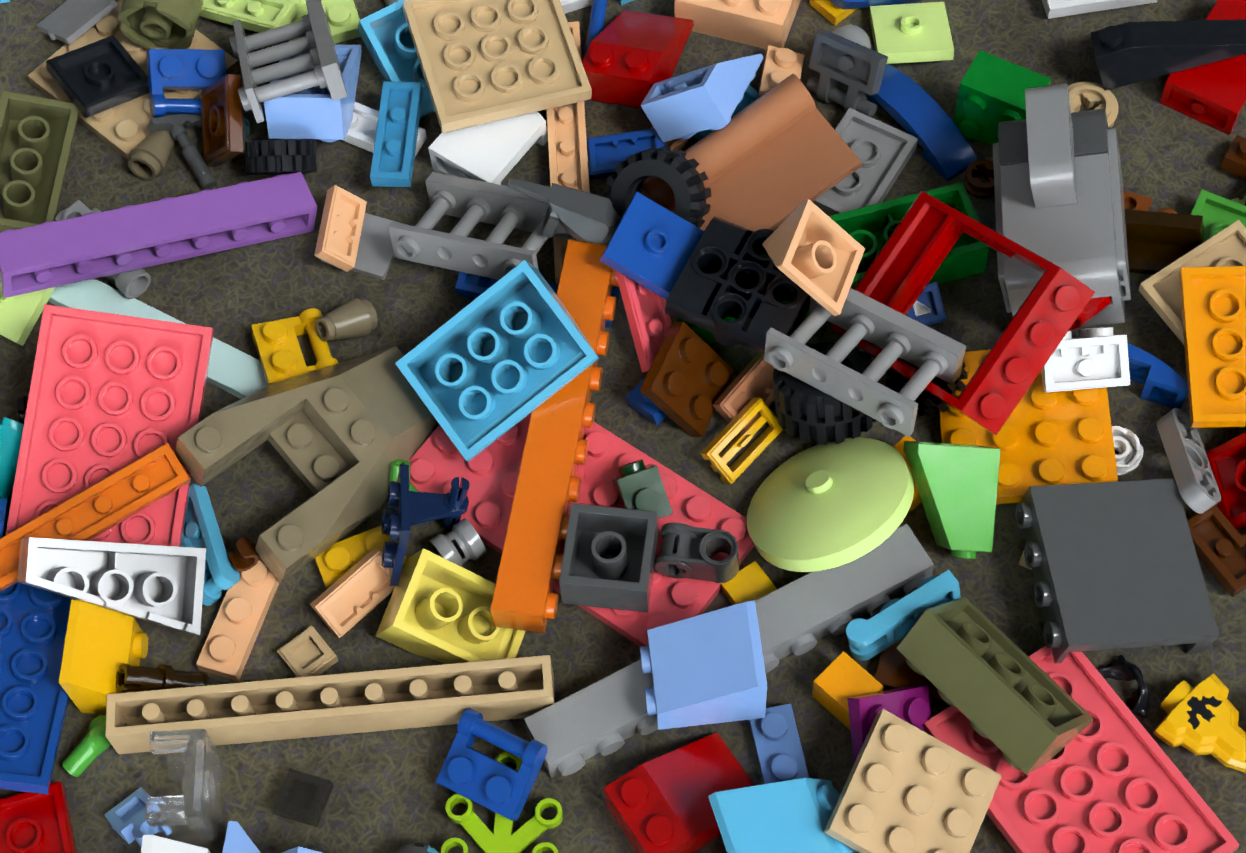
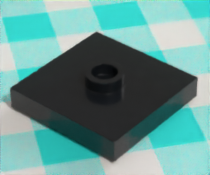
[46,35,149,118]

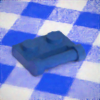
[146,49,226,118]
[435,708,548,821]

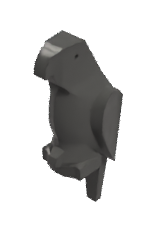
[508,178,621,245]

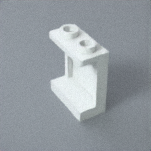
[428,112,548,185]

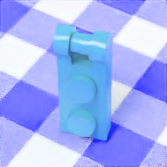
[180,484,240,606]
[846,569,961,661]

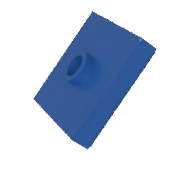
[599,192,704,300]

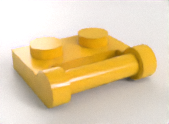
[251,308,339,386]

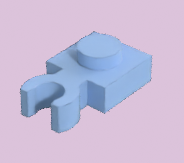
[104,787,172,847]

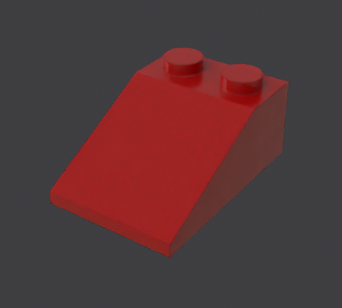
[582,10,694,108]
[603,732,755,853]

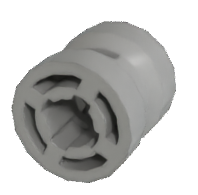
[428,518,487,567]

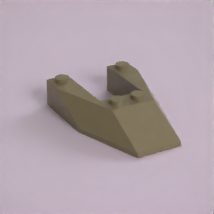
[175,346,438,584]

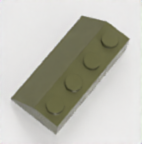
[0,90,80,232]
[896,597,1094,774]

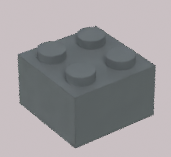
[559,503,659,613]

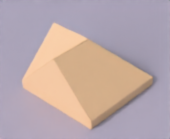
[762,199,865,316]

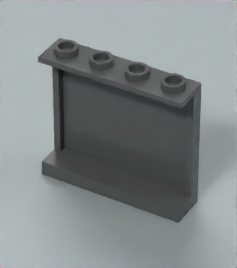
[1015,478,1219,663]

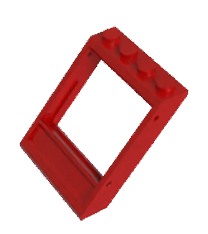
[828,191,1095,435]

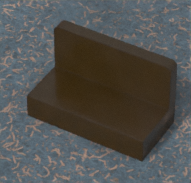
[1124,209,1204,275]

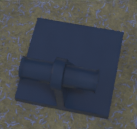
[382,464,470,586]

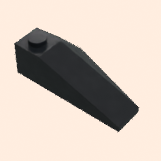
[1091,19,1246,91]

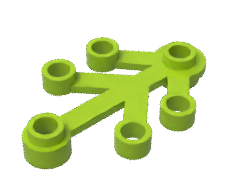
[441,752,563,853]

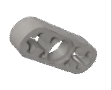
[1157,408,1221,514]

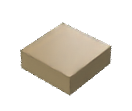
[277,625,339,677]

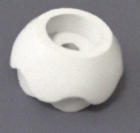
[1112,426,1144,476]

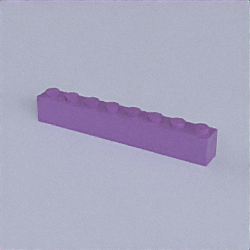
[0,172,317,298]

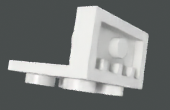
[1041,327,1130,392]

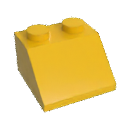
[59,600,148,714]

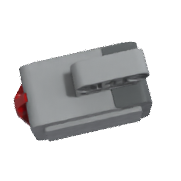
[993,84,1131,331]

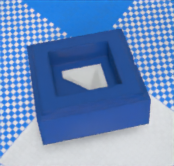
[906,282,947,326]

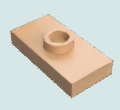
[314,185,367,272]
[310,548,395,638]

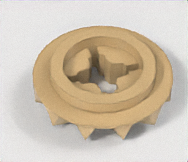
[1068,82,1119,128]

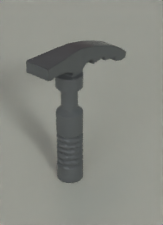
[147,114,217,190]

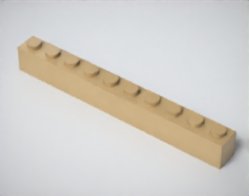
[105,655,556,754]

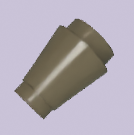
[128,130,176,181]
[315,298,378,342]

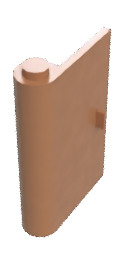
[640,74,863,232]

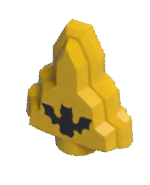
[1153,673,1246,773]

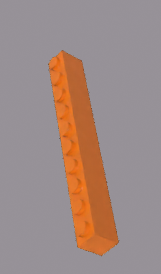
[491,240,619,633]

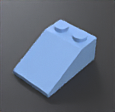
[264,44,362,142]

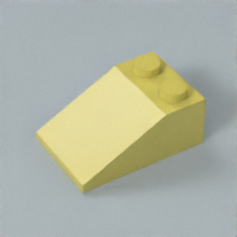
[376,548,525,664]

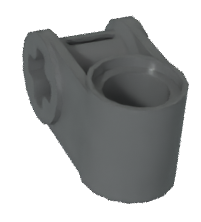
[654,523,739,583]

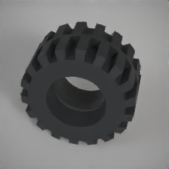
[603,147,711,228]
[773,341,879,445]

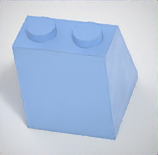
[640,600,767,730]

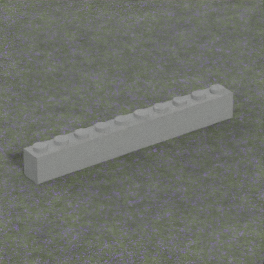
[524,524,934,778]

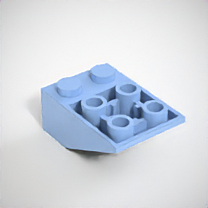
[640,53,764,143]

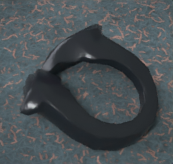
[1097,655,1149,718]

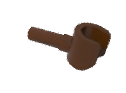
[228,537,259,572]

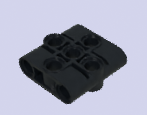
[665,216,811,354]

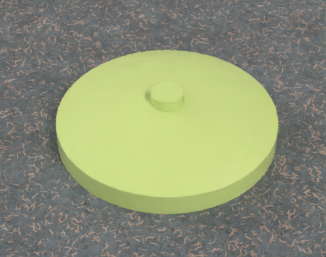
[747,437,914,572]

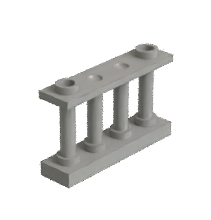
[229,0,348,124]
[388,172,572,280]
[764,288,966,437]

